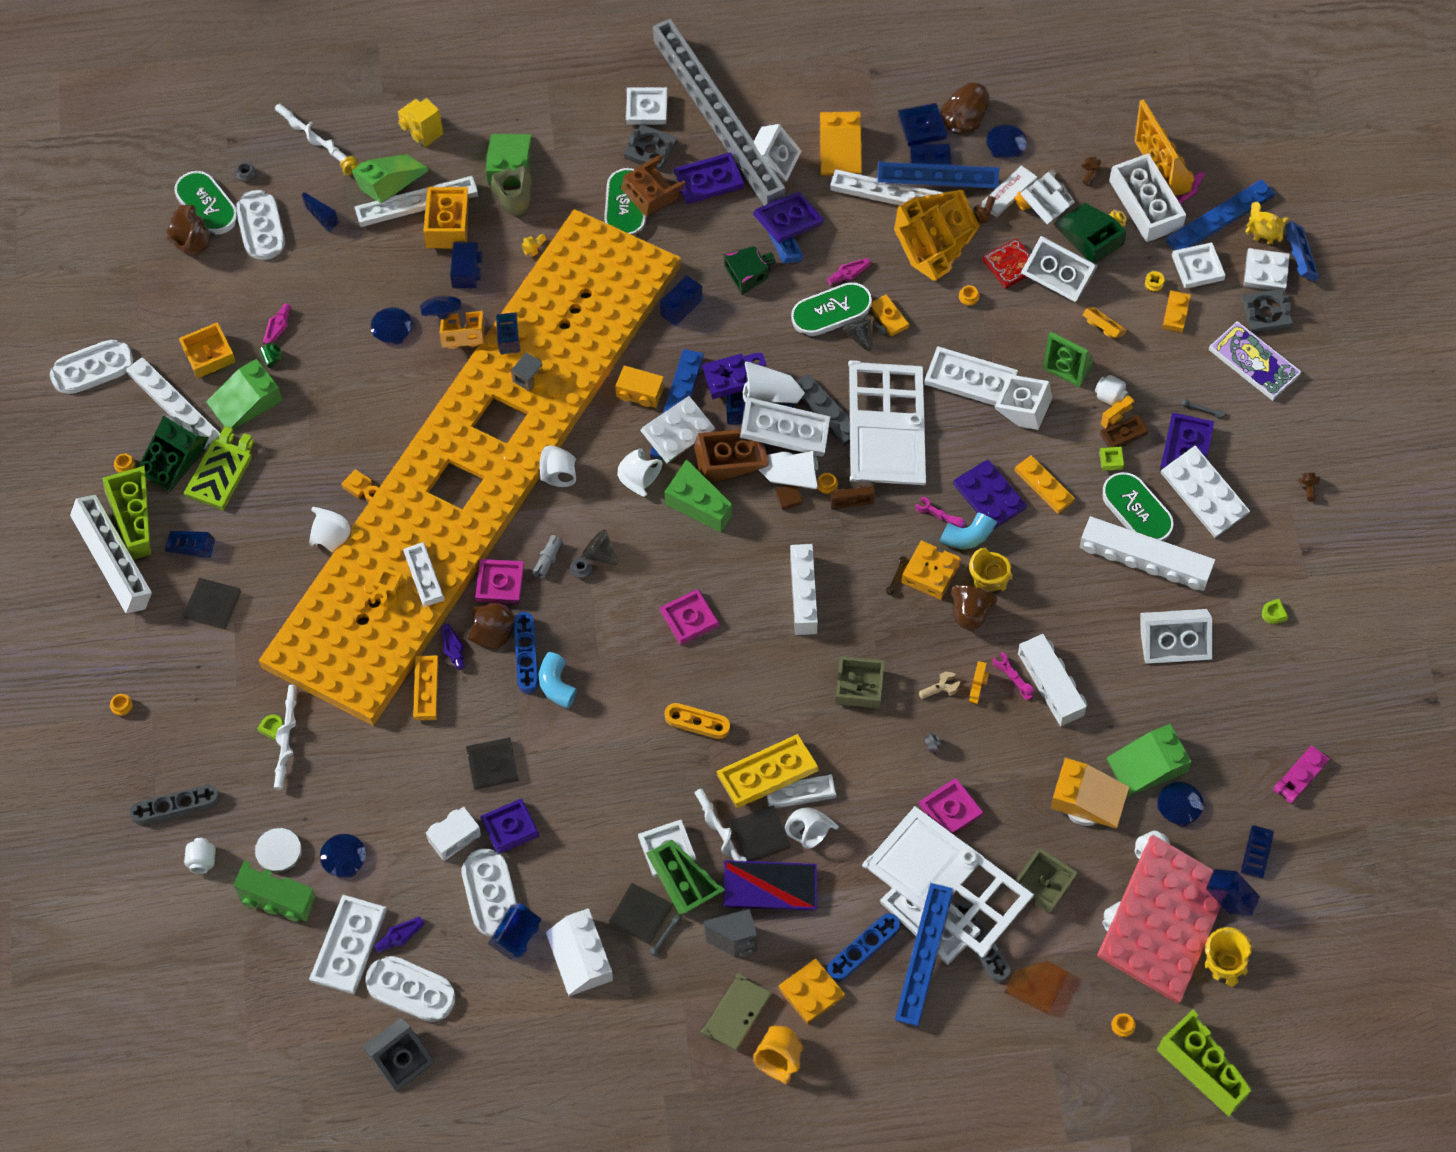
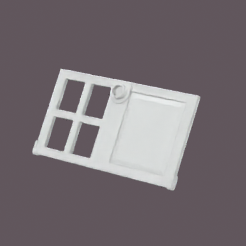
[848,361,926,485]
[862,807,1034,958]

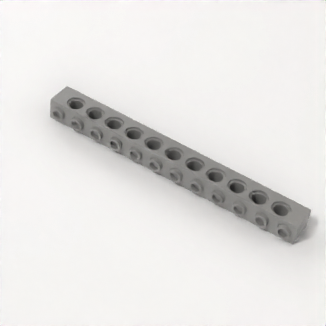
[653,19,785,205]

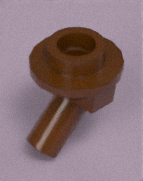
[1081,157,1101,186]
[973,195,996,224]
[1298,472,1320,502]

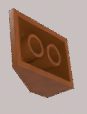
[693,429,769,482]

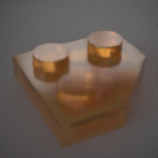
[1005,961,1068,1014]

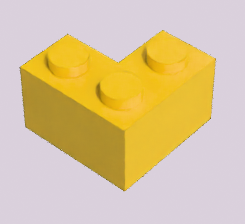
[398,98,443,147]

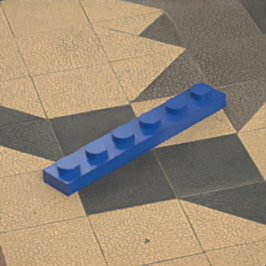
[877,162,999,188]
[1166,179,1275,251]
[650,349,704,463]
[895,883,954,1027]

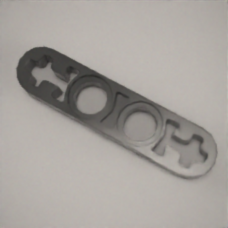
[130,785,220,825]
[954,902,1010,983]

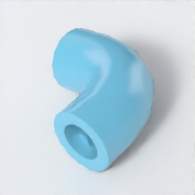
[939,512,997,550]
[538,652,577,709]

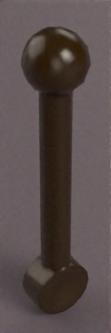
[886,556,908,595]

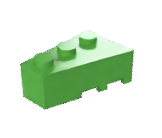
[665,459,732,532]
[646,839,725,914]
[233,860,316,922]

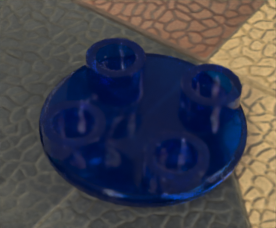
[987,125,1027,158]
[420,296,462,319]
[371,307,412,345]
[1157,782,1204,827]
[320,834,366,878]

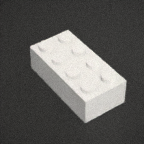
[1110,153,1186,242]

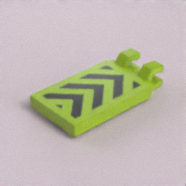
[184,426,254,511]

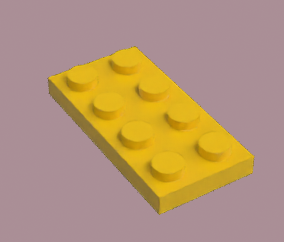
[717,734,818,809]

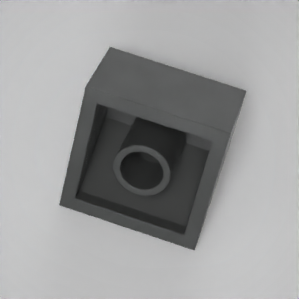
[704,909,757,957]
[362,1018,434,1091]

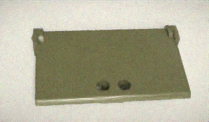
[700,973,772,1051]

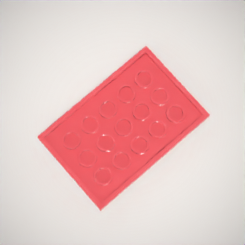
[1097,835,1232,1003]

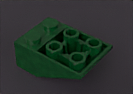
[1053,203,1126,264]
[138,415,209,492]

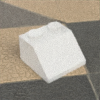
[754,124,801,182]
[995,375,1053,430]

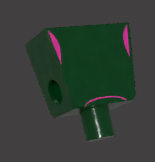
[724,246,776,295]

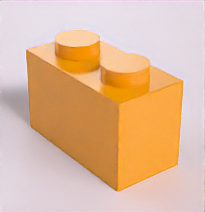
[615,366,664,408]

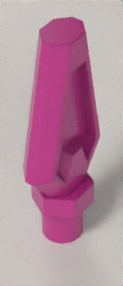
[1176,171,1205,205]
[827,258,871,285]
[263,303,291,345]

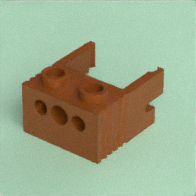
[621,154,686,217]

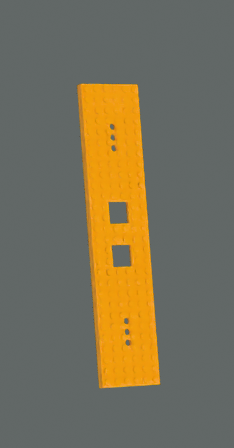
[258,209,681,726]

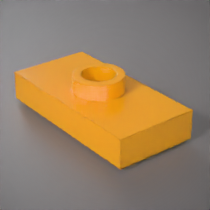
[870,295,909,337]

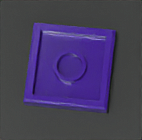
[480,798,540,855]

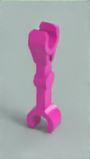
[916,497,966,528]
[992,652,1034,700]

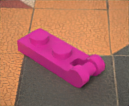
[1273,745,1329,804]

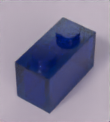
[450,242,483,288]
[660,275,703,326]
[1206,869,1260,916]
[488,903,542,959]

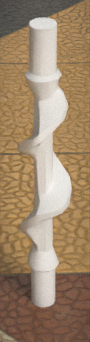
[275,104,347,162]
[274,684,297,790]
[695,789,747,861]

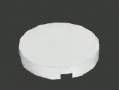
[255,828,302,874]

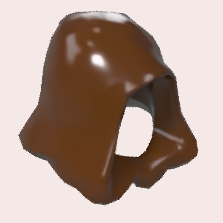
[951,585,997,631]
[468,603,515,649]

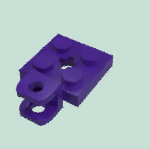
[702,353,766,399]

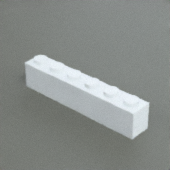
[70,495,152,614]
[1079,516,1215,591]

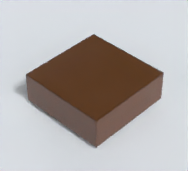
[775,485,803,510]

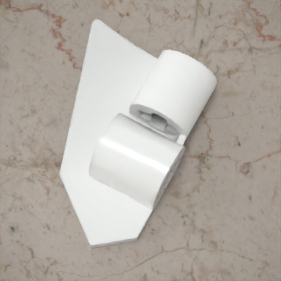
[743,362,805,405]
[759,451,818,489]

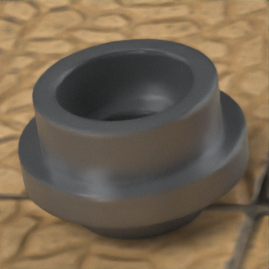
[235,162,256,181]
[570,558,592,579]
[924,731,942,754]

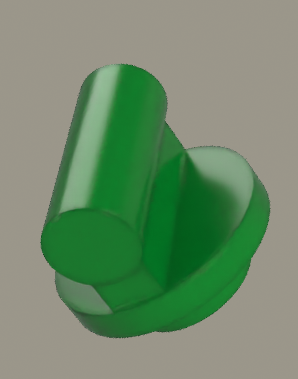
[260,342,282,368]

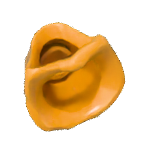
[753,1026,804,1084]

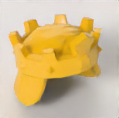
[1245,202,1289,244]
[969,548,1013,592]
[1204,927,1252,987]

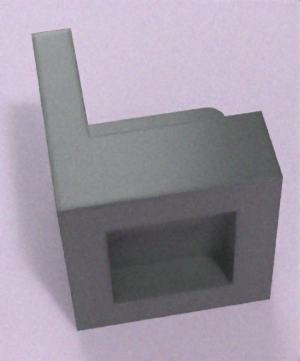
[511,353,542,392]

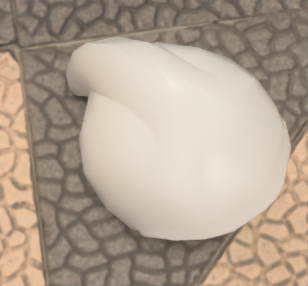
[540,445,577,487]
[618,448,663,497]
[309,507,350,552]
[785,807,839,849]

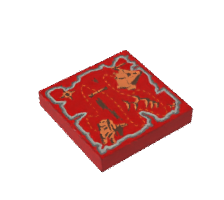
[982,238,1030,289]

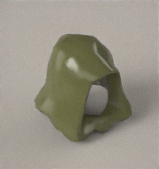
[491,166,533,216]

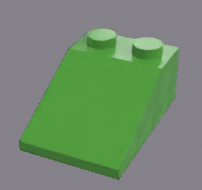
[486,134,531,186]
[352,154,429,203]
[1043,332,1094,387]
[206,359,283,430]
[1106,724,1191,797]

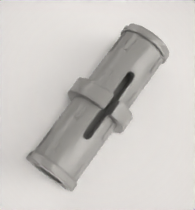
[532,535,563,579]

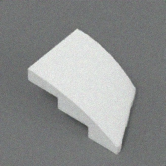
[1020,169,1075,224]

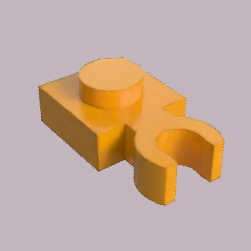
[1101,395,1135,428]
[341,469,379,503]
[370,567,403,607]
[969,661,989,704]

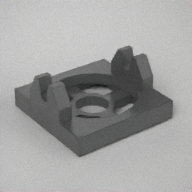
[624,124,677,171]
[1241,289,1293,333]

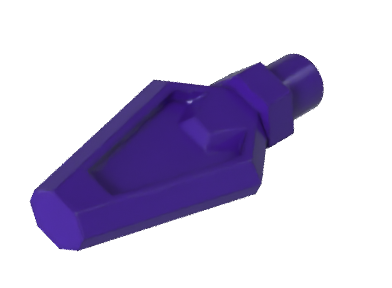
[441,624,465,670]
[374,916,425,953]

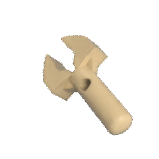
[919,672,960,699]

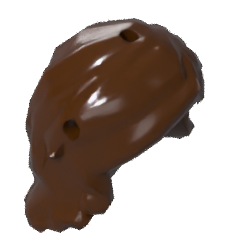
[939,82,990,133]
[166,205,210,256]

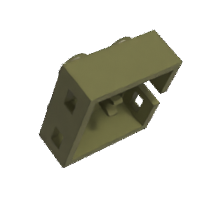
[835,656,885,709]
[1015,848,1078,914]

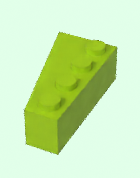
[102,466,151,560]
[1157,1009,1251,1117]

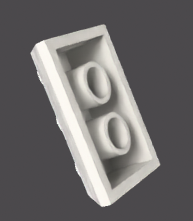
[1021,236,1098,302]
[1140,609,1212,663]
[546,908,613,996]

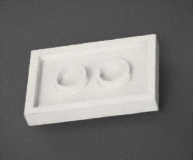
[640,396,716,463]

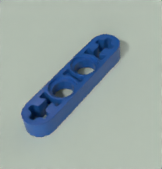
[514,612,538,694]
[827,913,900,982]

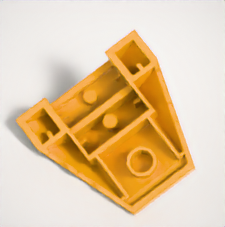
[894,190,980,281]

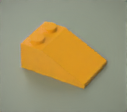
[820,112,861,176]
[423,187,468,248]
[1050,758,1129,829]

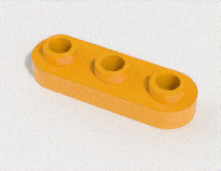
[665,703,730,739]

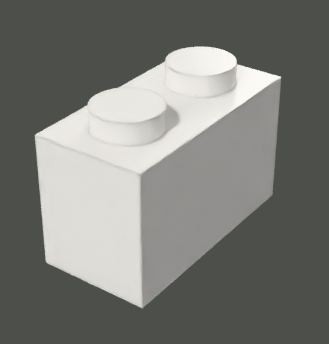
[426,807,482,861]

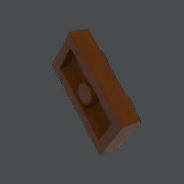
[1100,414,1149,447]
[830,486,874,509]

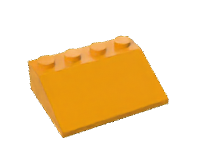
[1135,99,1194,197]

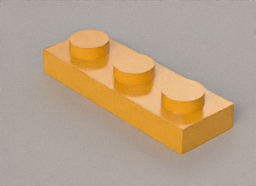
[1015,455,1075,514]
[413,655,439,721]

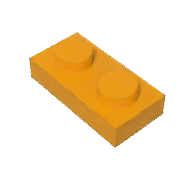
[1162,290,1191,333]
[1082,307,1127,339]

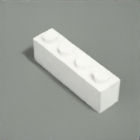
[790,544,817,635]
[1018,634,1087,727]

